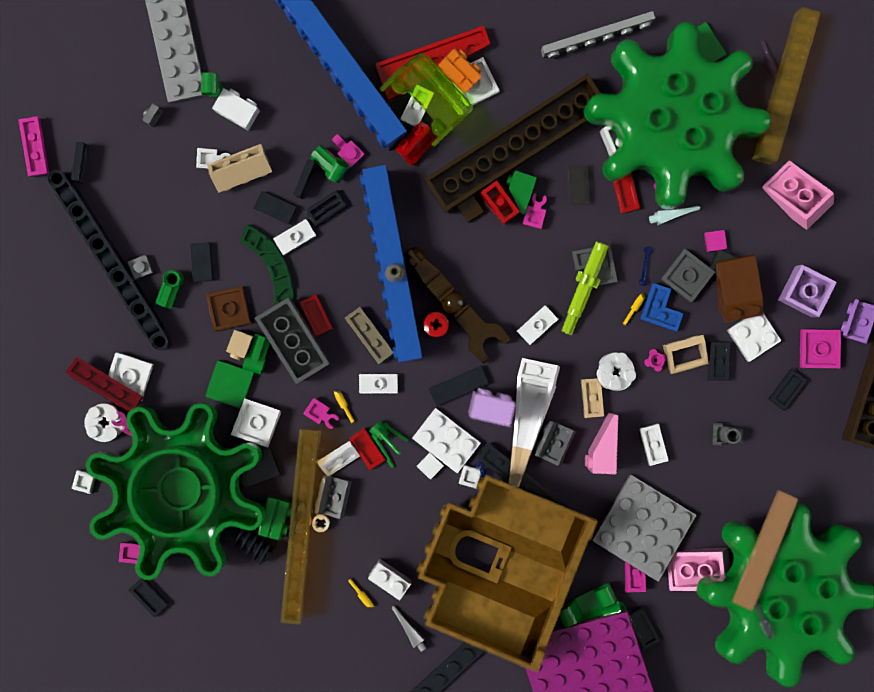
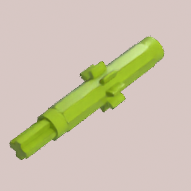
[561,241,609,335]

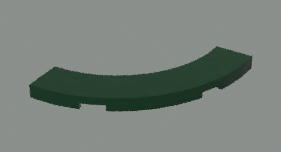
[239,224,294,307]

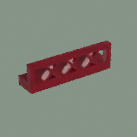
[65,357,143,412]

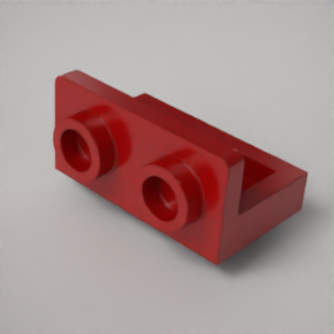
[395,122,438,166]

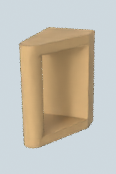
[663,335,708,375]

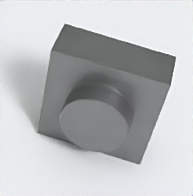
[142,104,163,127]
[128,255,154,280]

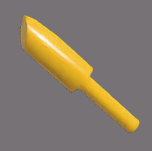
[623,293,645,325]
[334,391,354,423]
[348,579,374,607]

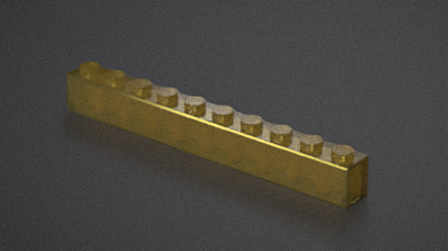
[281,428,321,625]

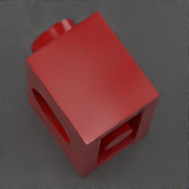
[480,180,520,225]

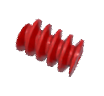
[424,312,448,337]

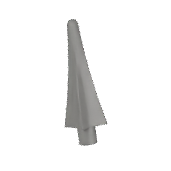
[392,606,427,652]

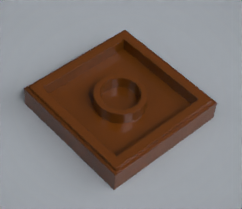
[205,286,252,332]

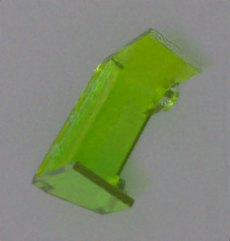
[380,53,473,147]

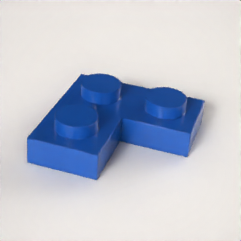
[640,283,683,332]

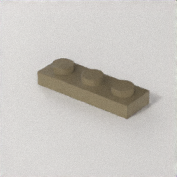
[345,307,393,364]

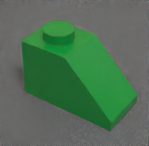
[506,171,537,216]

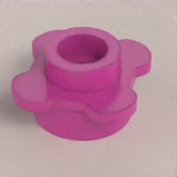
[644,349,667,371]

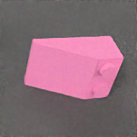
[762,161,834,230]
[585,413,618,474]
[667,547,730,591]

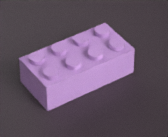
[468,388,515,427]

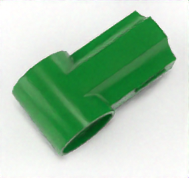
[201,73,224,99]
[311,145,350,183]
[156,270,184,309]
[243,334,270,375]

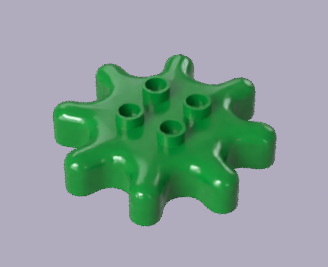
[584,22,772,210]
[86,402,266,580]
[696,502,874,688]

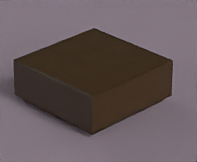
[457,196,484,223]

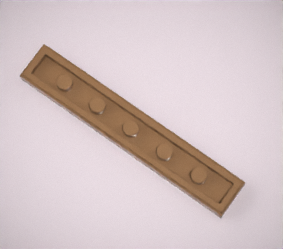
[732,491,798,610]

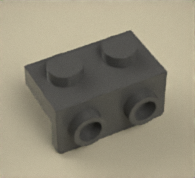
[535,421,576,467]
[315,476,352,519]

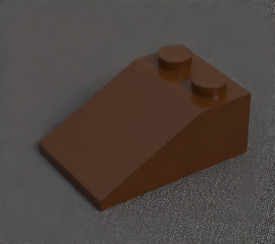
[716,254,763,323]

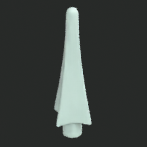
[649,206,700,225]

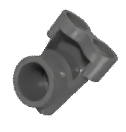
[713,422,743,446]

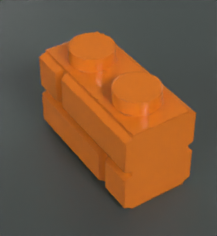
[437,48,482,94]

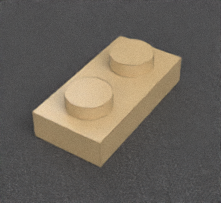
[581,378,604,418]

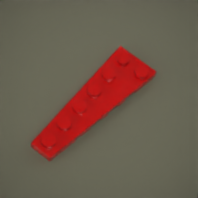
[375,26,490,101]

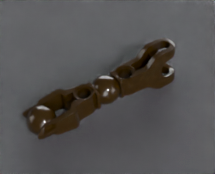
[403,247,510,364]

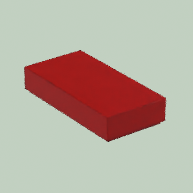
[613,172,640,214]
[299,294,333,337]
[349,428,386,470]

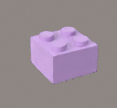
[778,265,837,317]

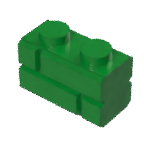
[258,495,294,540]

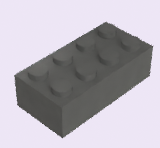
[255,296,330,384]

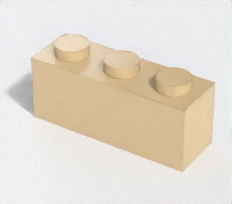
[207,144,272,193]

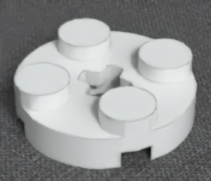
[597,353,636,391]
[85,403,123,442]

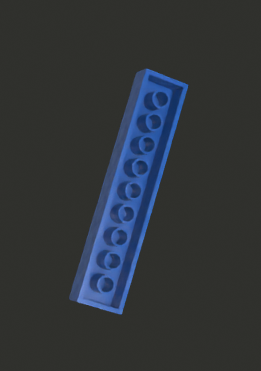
[275,0,407,151]
[360,165,422,362]

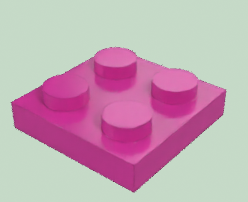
[800,329,841,368]

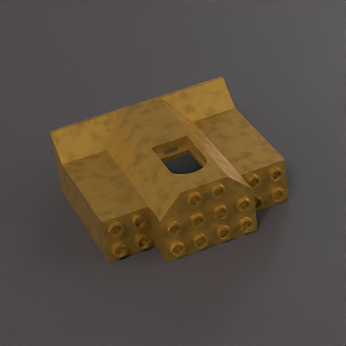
[417,475,597,673]

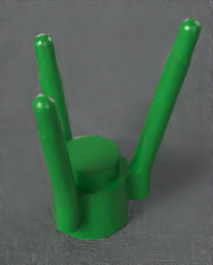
[370,421,409,468]

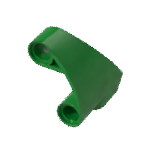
[558,583,633,627]

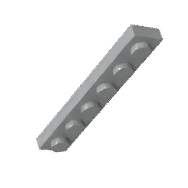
[541,11,655,59]

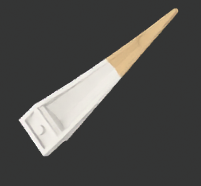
[509,358,560,488]

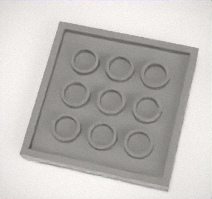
[591,475,696,581]

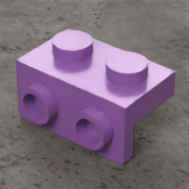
[841,299,874,344]

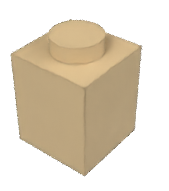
[226,330,254,360]

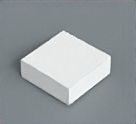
[417,452,444,480]
[459,465,482,488]
[72,470,96,494]

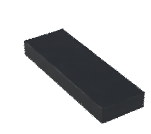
[429,366,488,406]

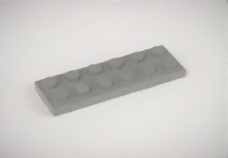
[145,0,206,104]

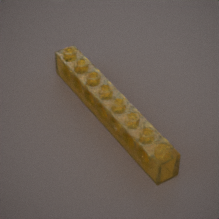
[753,7,821,165]

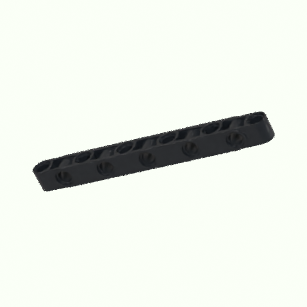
[47,170,172,350]

